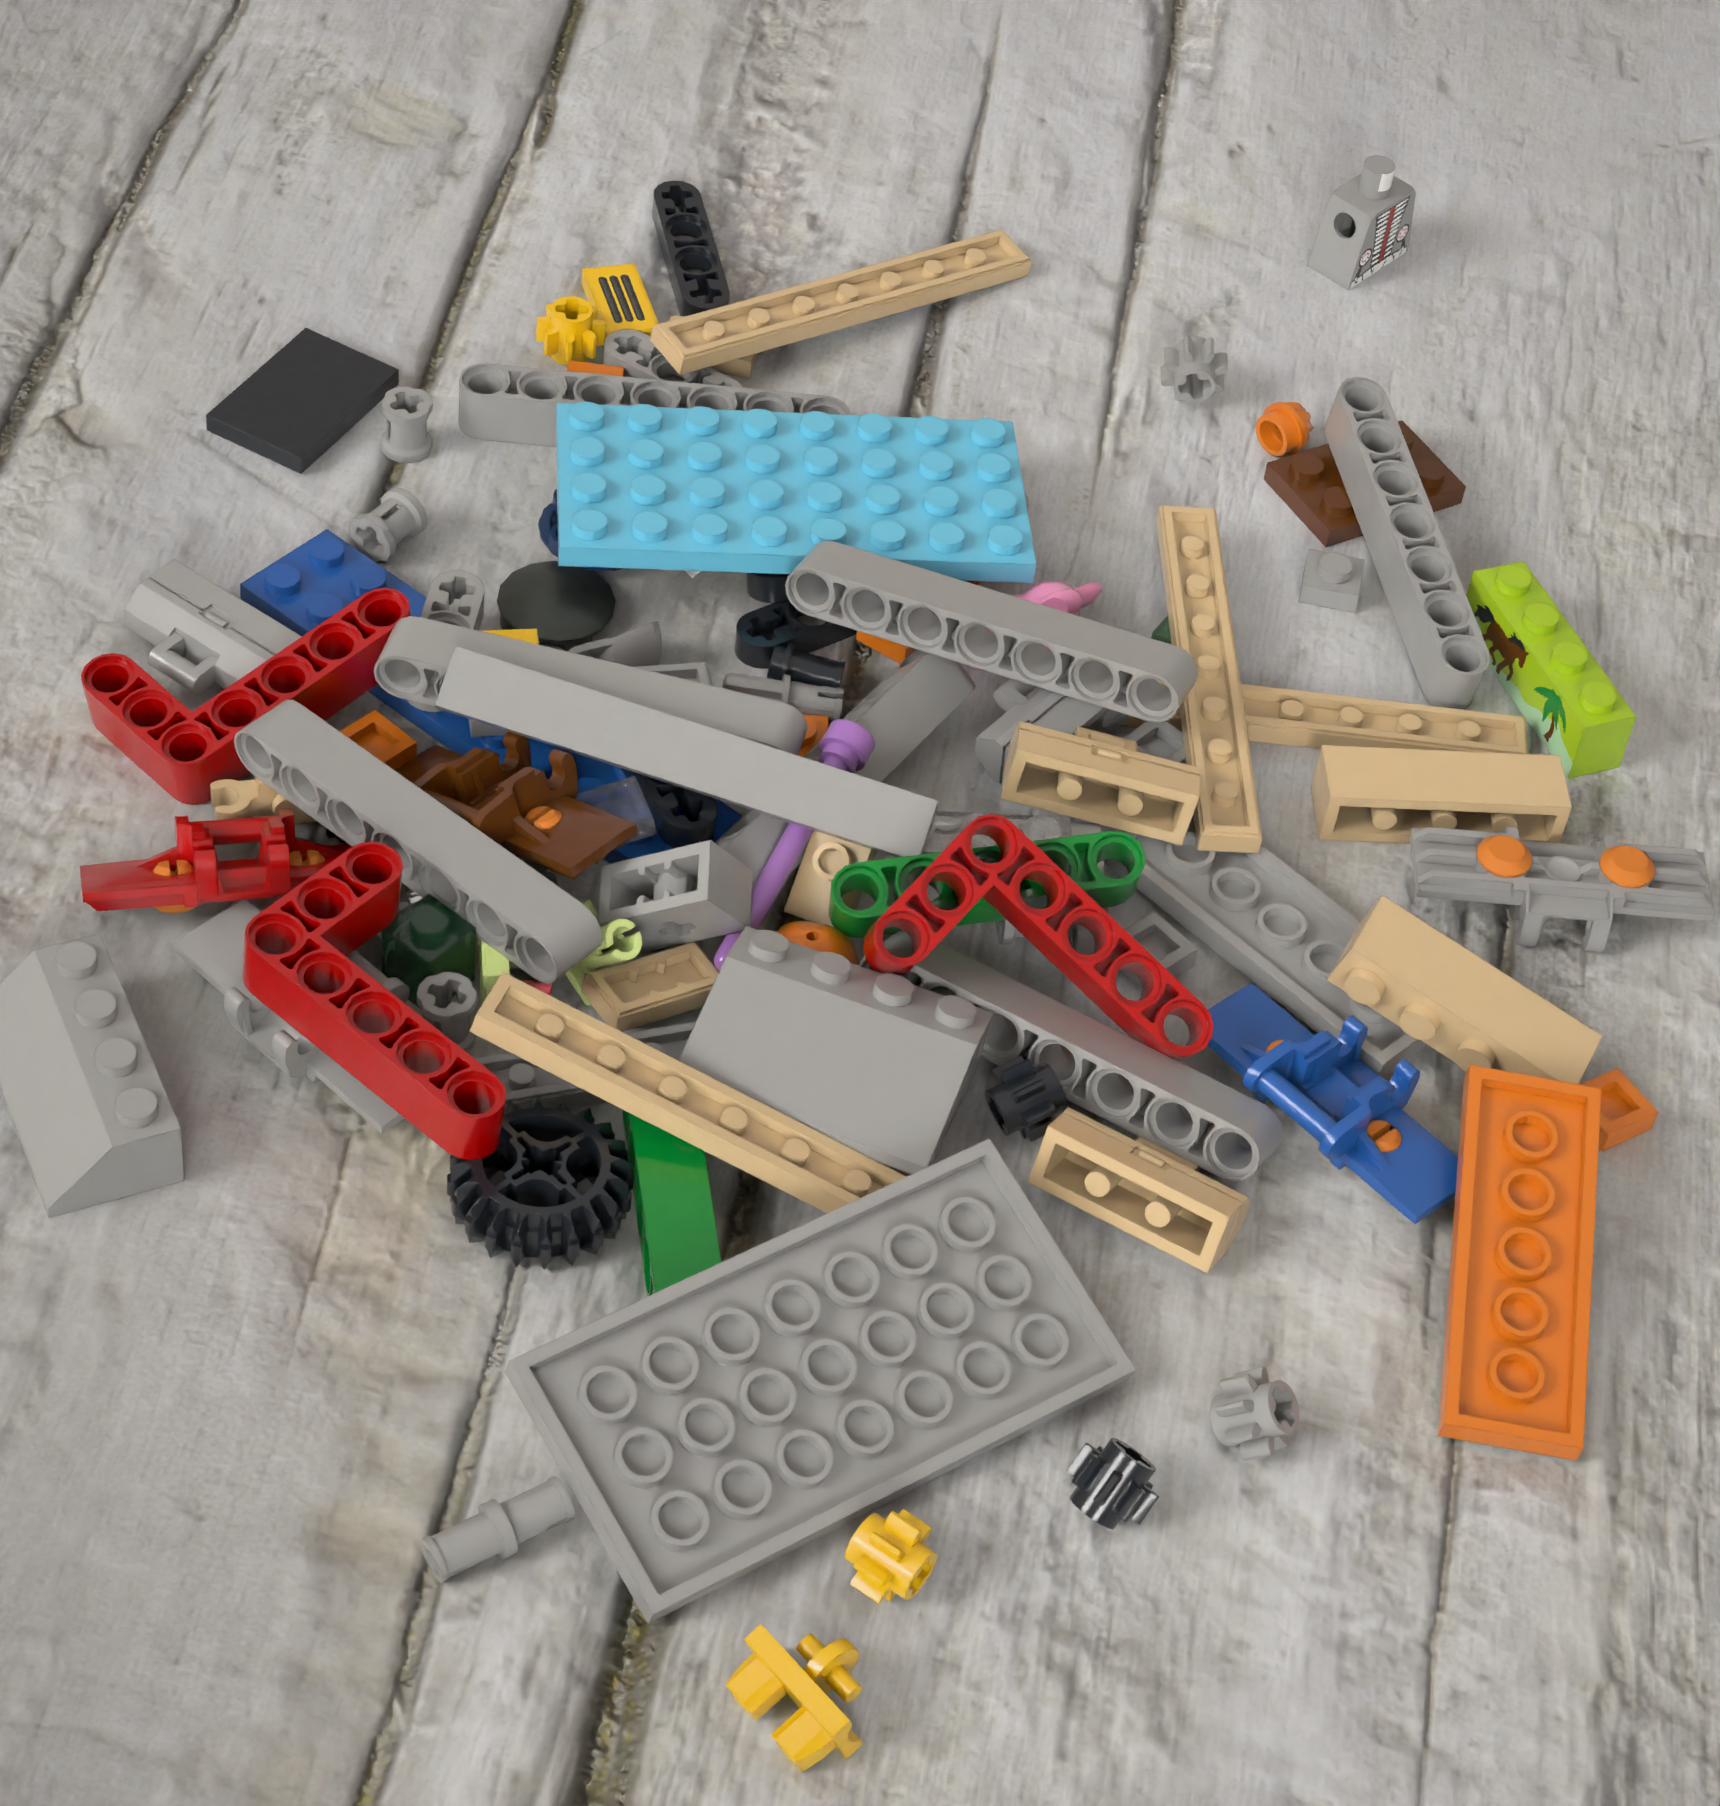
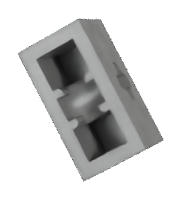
[598,840,753,953]

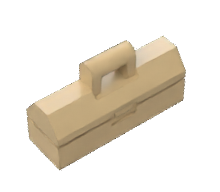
[1001,721,1201,846]
[1028,1107,1250,1273]

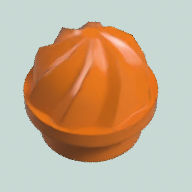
[1256,402,1314,457]

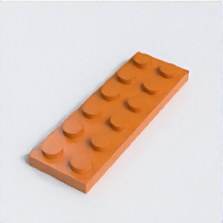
[1438,1065,1602,1461]

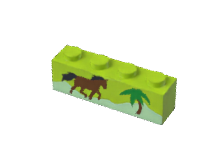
[1466,561,1637,779]

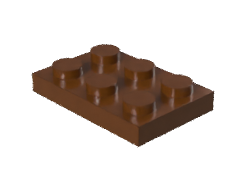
[1263,420,1466,547]

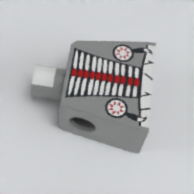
[1307,155,1416,290]

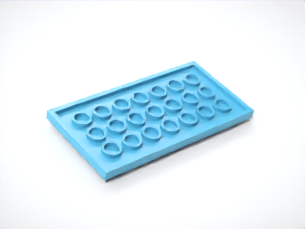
[556,401,1036,583]

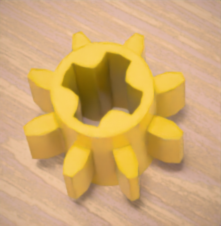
[536,296,606,366]
[845,1509,938,1604]

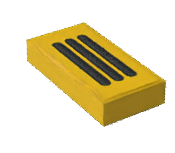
[581,263,659,338]

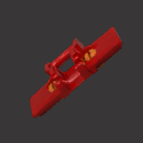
[80,808,352,913]

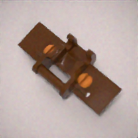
[395,732,638,880]

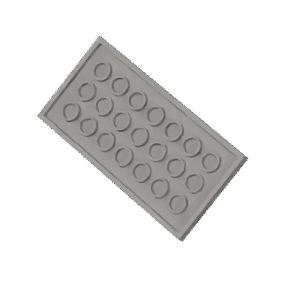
[505,1138,1136,1624]

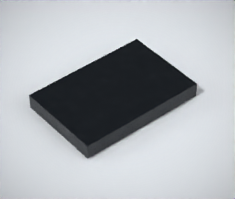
[206,328,399,474]

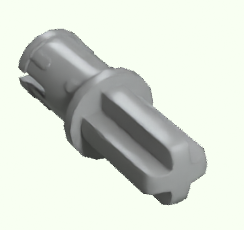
[722,673,844,725]

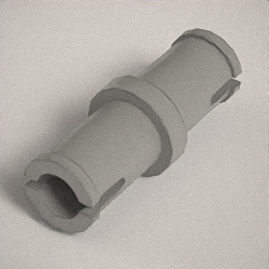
[421,1476,575,1583]

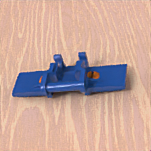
[1207,983,1458,1224]

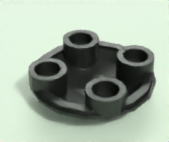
[497,561,616,651]

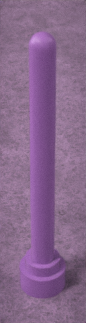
[714,719,875,971]

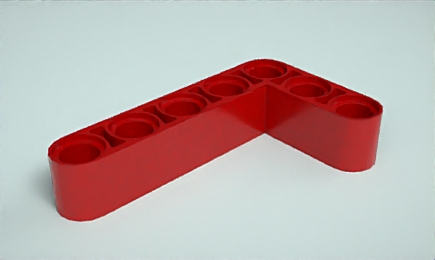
[81,588,411,805]
[863,814,1214,1062]
[242,841,507,1160]

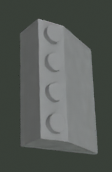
[678,926,993,1174]

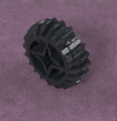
[447,1096,634,1270]

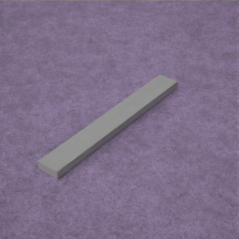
[435,646,939,857]

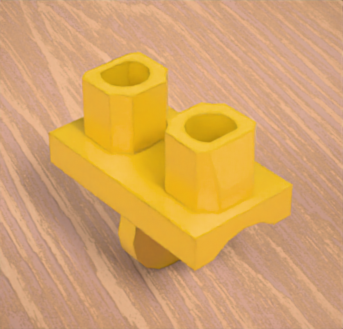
[725,1624,863,1772]

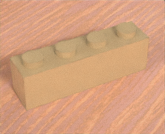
[1310,745,1572,844]
[1327,895,1602,1084]

